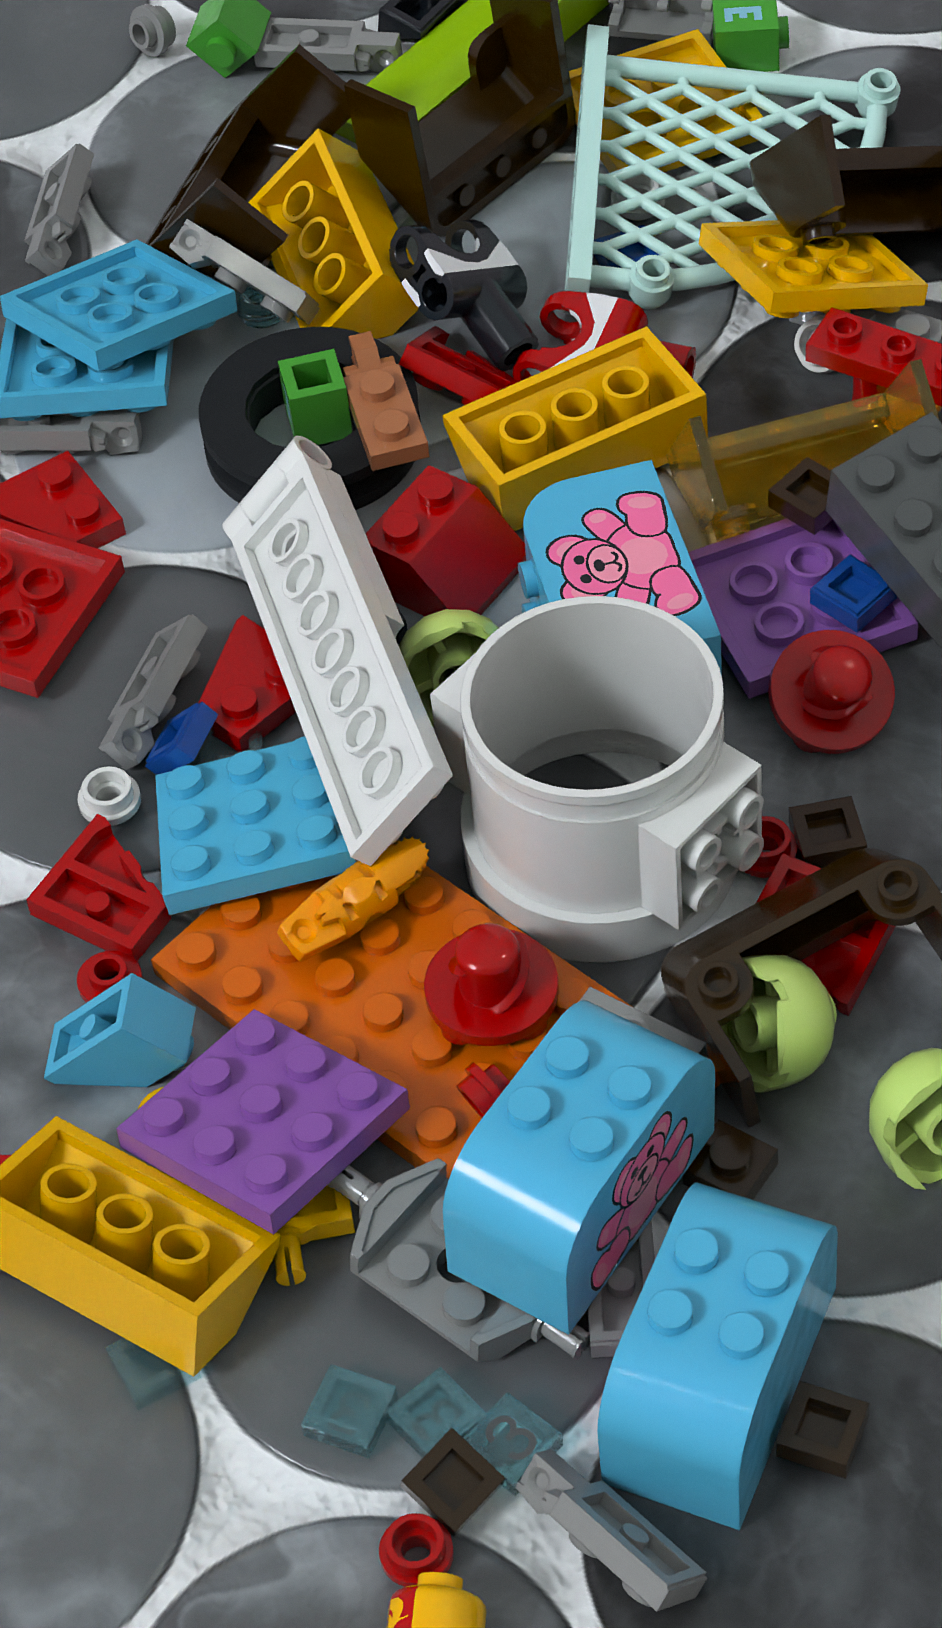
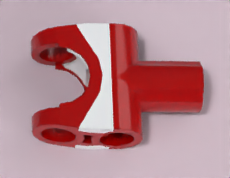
[513,291,696,382]

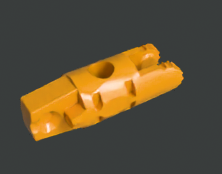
[277,836,429,962]

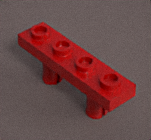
[805,307,942,415]

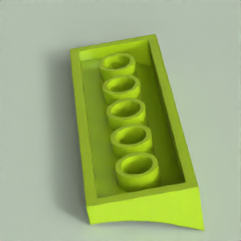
[335,0,610,143]

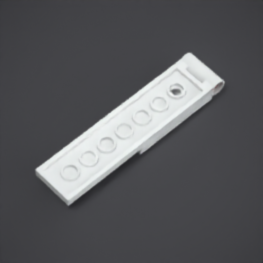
[222,436,453,866]

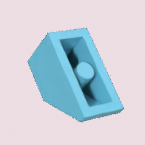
[44,973,196,1087]

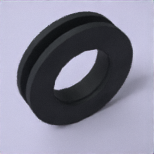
[199,327,421,510]

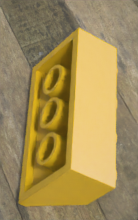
[248,128,418,339]
[443,326,708,531]
[0,1116,281,1377]

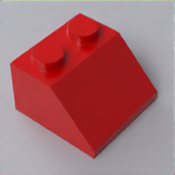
[365,465,526,616]

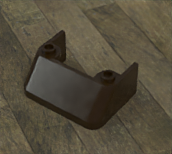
[344,0,575,237]
[145,44,351,280]
[749,115,942,246]
[661,848,942,1128]

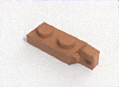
[342,331,430,471]

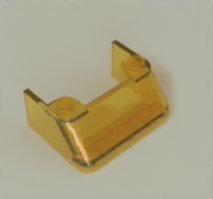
[666,359,940,541]

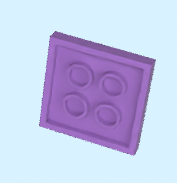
[688,518,918,698]
[116,1009,410,1235]

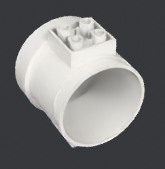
[430,596,764,963]

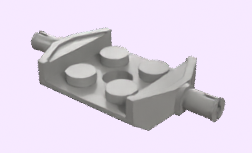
[327,1158,590,1362]

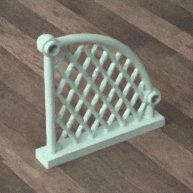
[563,24,901,314]

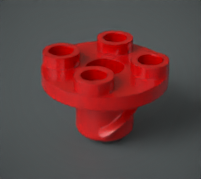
[768,630,895,754]
[424,923,559,1046]

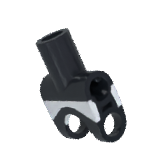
[389,219,539,371]

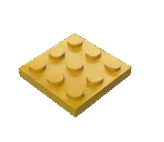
[569,29,767,173]
[699,220,928,318]

